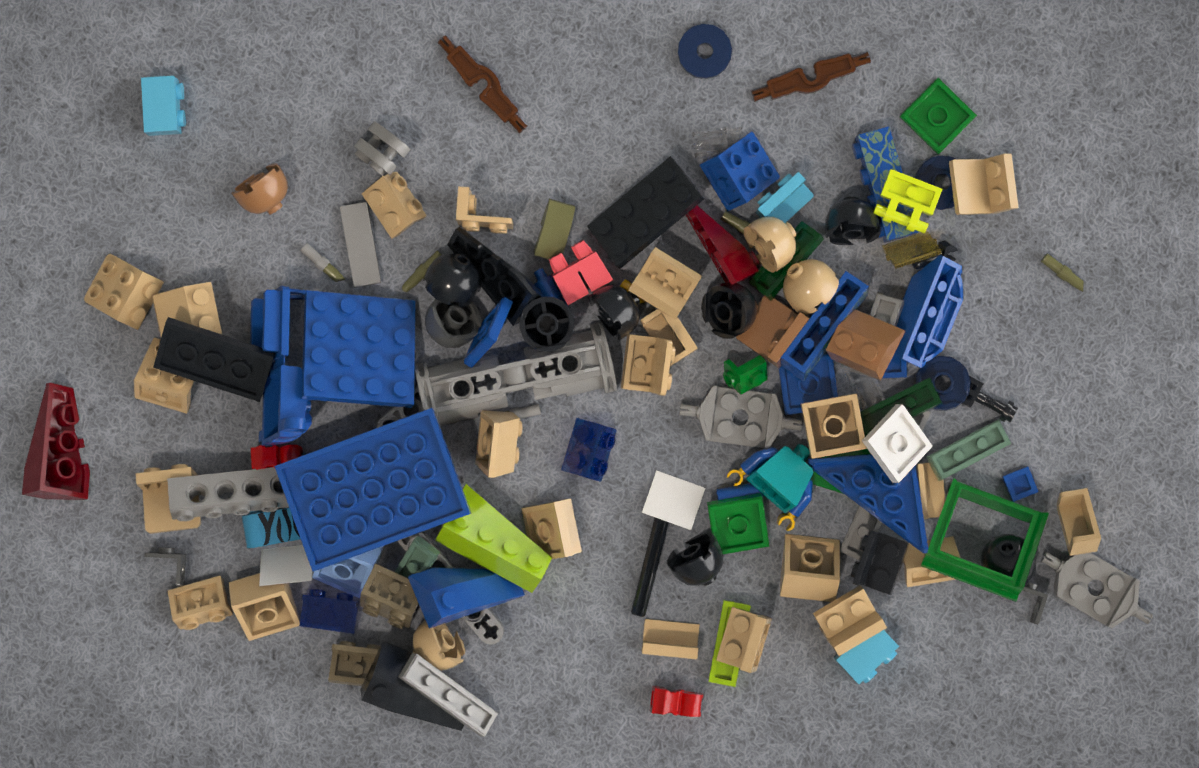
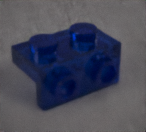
[561,418,616,482]
[299,589,360,634]

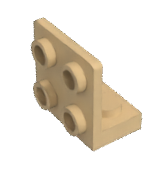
[949,154,1019,215]
[456,186,513,234]
[134,338,195,414]

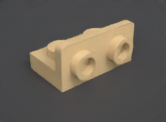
[167,575,233,630]

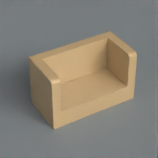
[640,309,698,367]
[1057,488,1101,556]

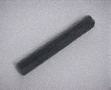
[631,518,669,617]

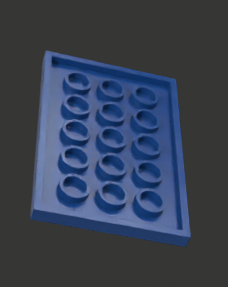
[274,408,471,572]

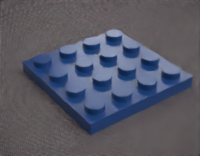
[302,290,415,408]

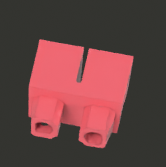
[548,240,613,305]

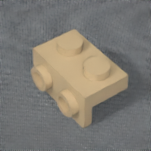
[362,172,426,239]

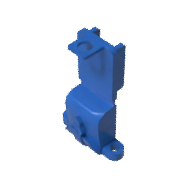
[250,286,312,446]

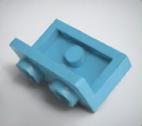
[756,172,814,223]

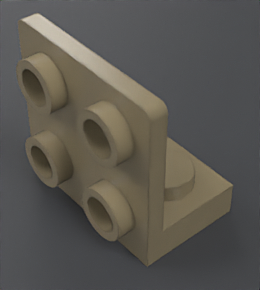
[360,564,419,629]

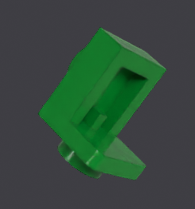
[723,355,767,395]

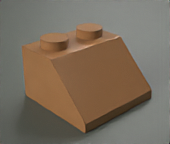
[826,309,905,381]

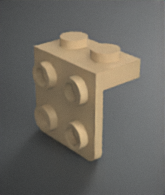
[84,254,164,330]
[621,334,675,396]
[136,464,201,534]

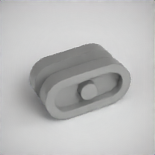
[354,121,411,176]

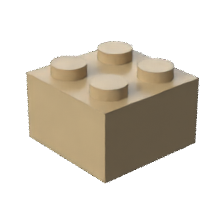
[800,394,867,459]

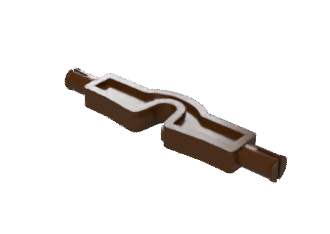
[438,35,528,134]
[751,52,871,102]

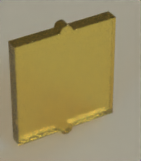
[882,231,942,269]

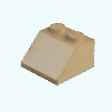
[152,282,222,337]
[475,410,522,478]
[780,534,840,602]
[229,573,301,641]

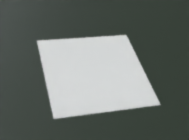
[642,470,705,530]
[259,545,312,586]

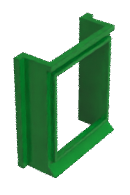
[921,478,1049,602]

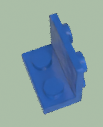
[700,132,780,211]

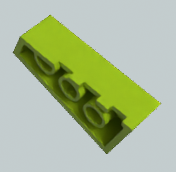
[435,484,552,593]

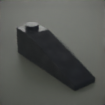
[447,227,544,326]
[360,640,464,731]

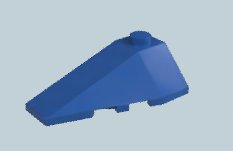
[408,568,525,628]

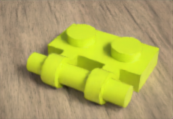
[874,169,943,234]

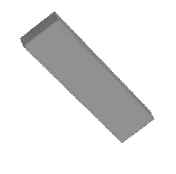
[398,653,498,737]

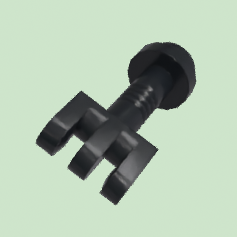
[962,376,1018,422]

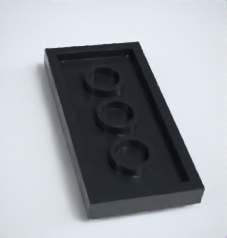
[587,156,704,269]
[153,317,276,402]

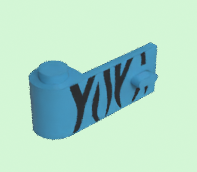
[242,508,301,549]

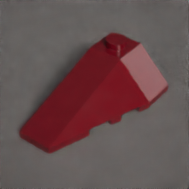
[686,205,760,286]
[22,383,90,500]

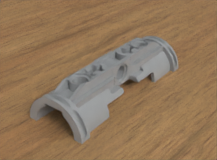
[415,322,617,431]

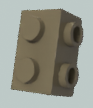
[328,641,380,686]

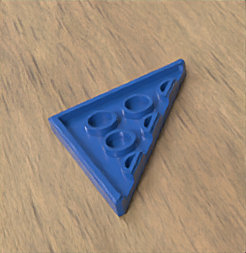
[808,454,928,553]

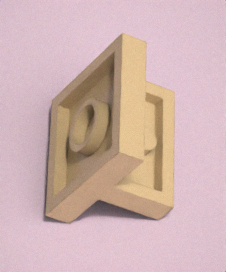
[628,247,702,319]
[521,498,582,559]
[813,586,887,656]
[716,607,772,673]

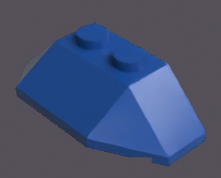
[896,255,963,368]

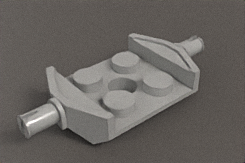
[679,386,802,449]
[1041,552,1153,628]

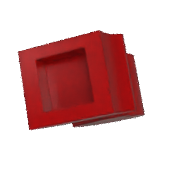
[250,445,303,470]
[649,686,704,717]

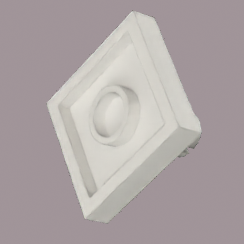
[862,404,932,483]

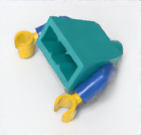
[727,444,814,531]

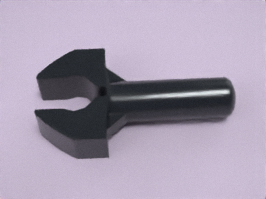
[912,240,958,269]

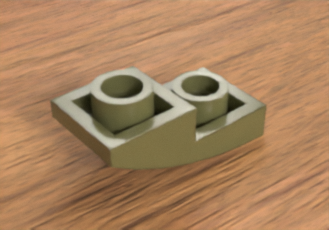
[533,198,575,259]

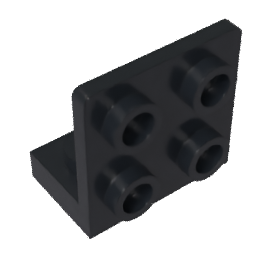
[851,531,909,595]

